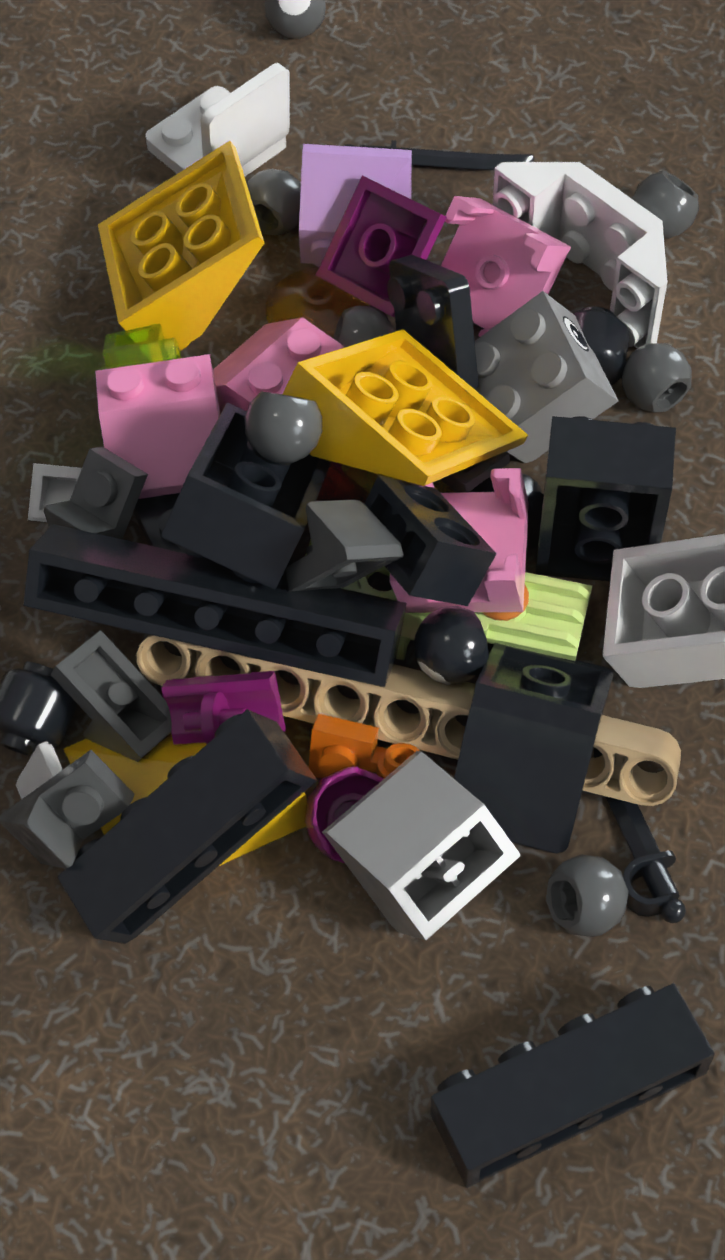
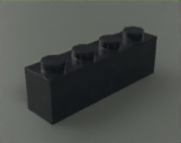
[57,709,317,944]
[430,983,715,1188]

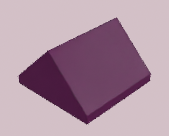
[316,175,447,318]

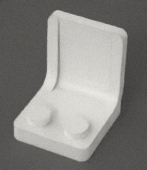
[146,63,290,177]

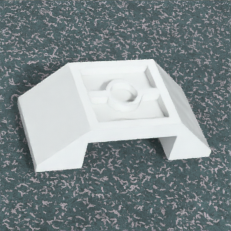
[493,162,667,349]

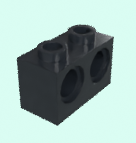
[364,475,497,606]

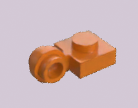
[309,714,420,778]

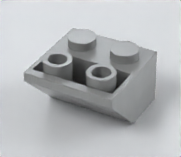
[322,751,521,940]

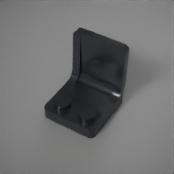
[387,254,479,389]
[454,643,613,854]

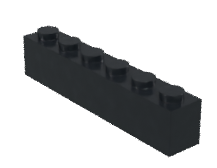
[23,524,407,687]

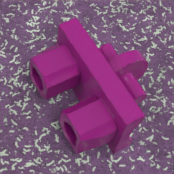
[161,671,286,745]

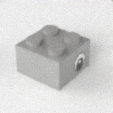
[474,291,618,463]

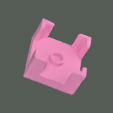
[441,196,571,337]
[390,468,529,613]

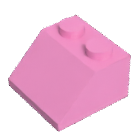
[213,317,344,415]
[95,354,220,499]

